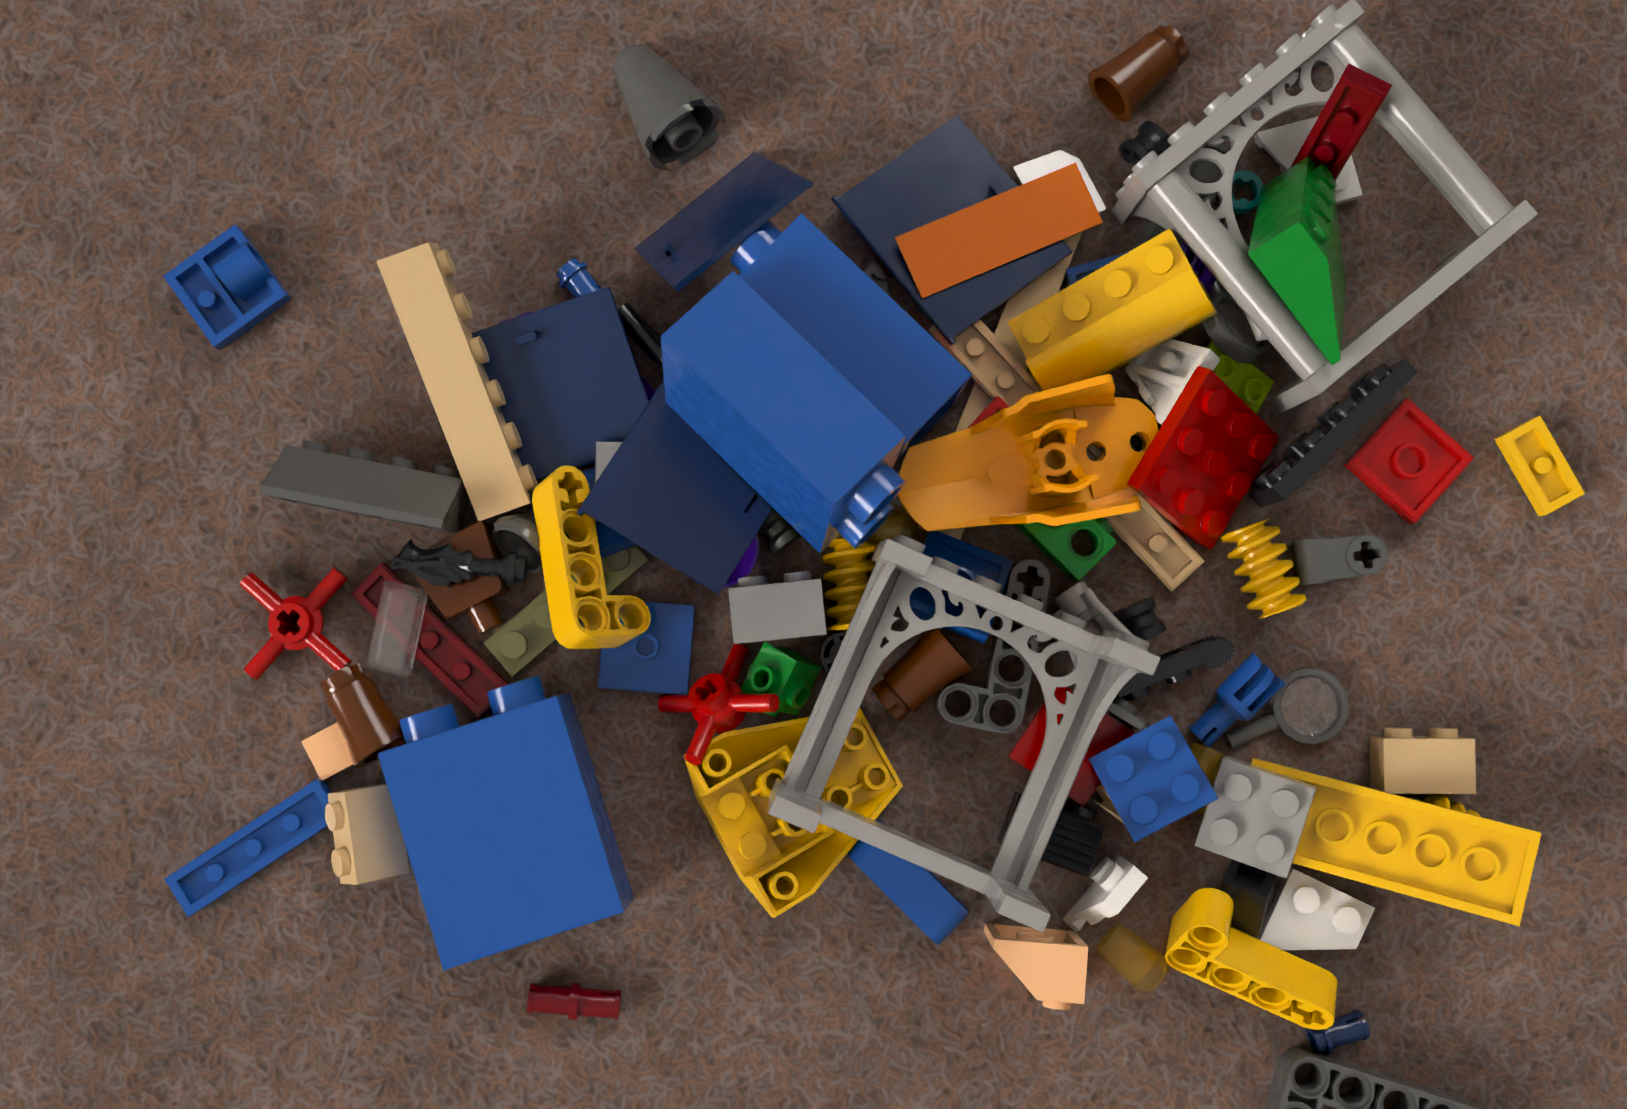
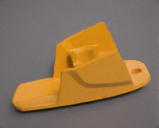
[897,374,1158,531]

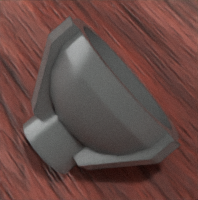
[491,511,543,573]

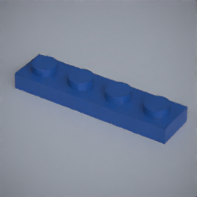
[164,778,332,917]

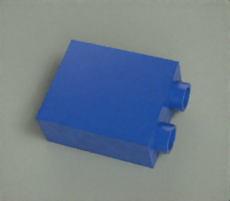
[730,213,972,466]
[661,271,906,553]
[377,676,634,971]

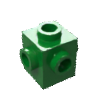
[741,641,821,717]

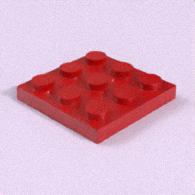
[1127,366,1279,550]

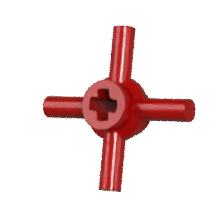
[240,567,352,680]
[658,644,779,765]

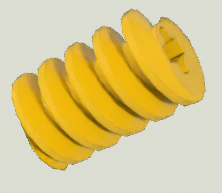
[1221,518,1306,619]
[822,538,878,631]

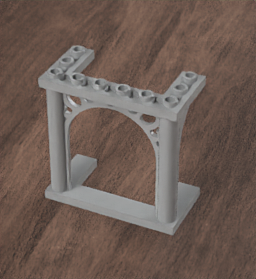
[1110,0,1538,413]
[768,534,1161,933]

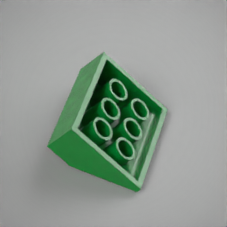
[1248,156,1346,365]

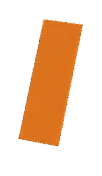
[895,162,1103,298]

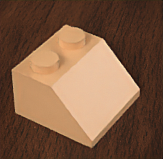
[984,923,1088,1010]

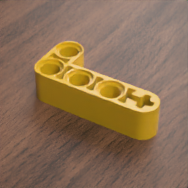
[532,465,651,649]
[1165,888,1338,1030]

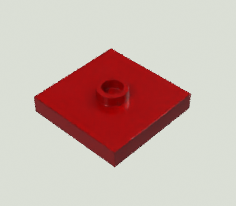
[1343,398,1474,525]
[1008,687,1134,807]

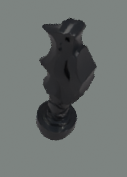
[390,539,528,588]

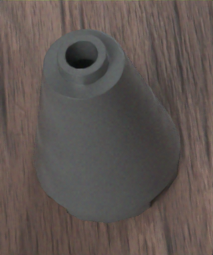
[613,44,725,170]

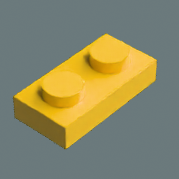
[1494,416,1585,516]

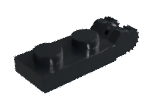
[1117,635,1235,701]

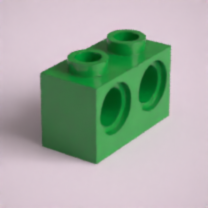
[1015,518,1117,582]

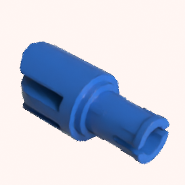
[1188,653,1285,748]

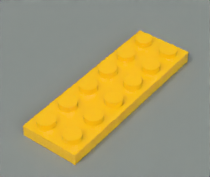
[1251,758,1542,927]

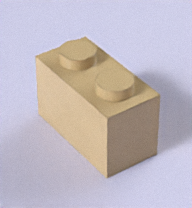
[1370,727,1476,794]
[325,783,410,885]

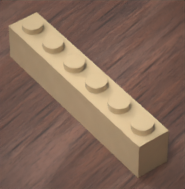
[376,242,538,521]

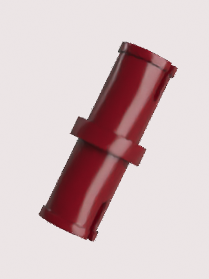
[527,982,621,1020]

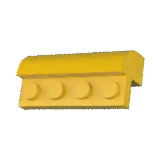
[1007,228,1218,391]

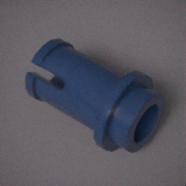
[1305,1010,1370,1055]

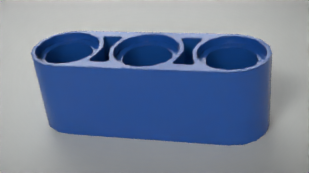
[847,819,970,945]

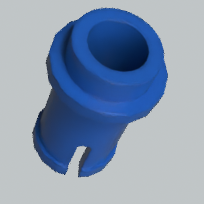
[556,258,602,298]

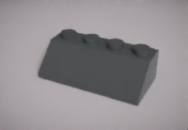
[259,440,469,533]

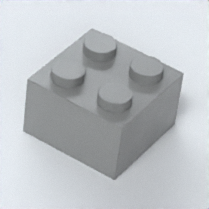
[728,571,827,644]
[1194,756,1318,879]

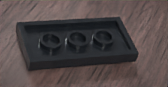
[1249,359,1418,507]

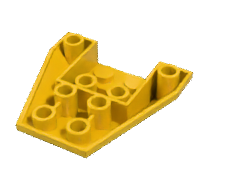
[684,707,903,918]

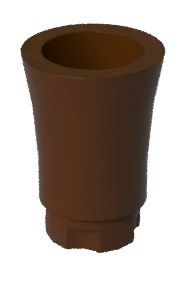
[1088,25,1189,122]
[871,628,974,721]
[320,663,406,768]

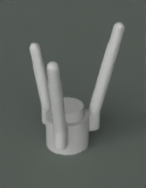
[1052,581,1148,666]

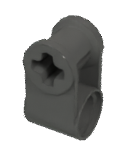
[1292,535,1388,585]

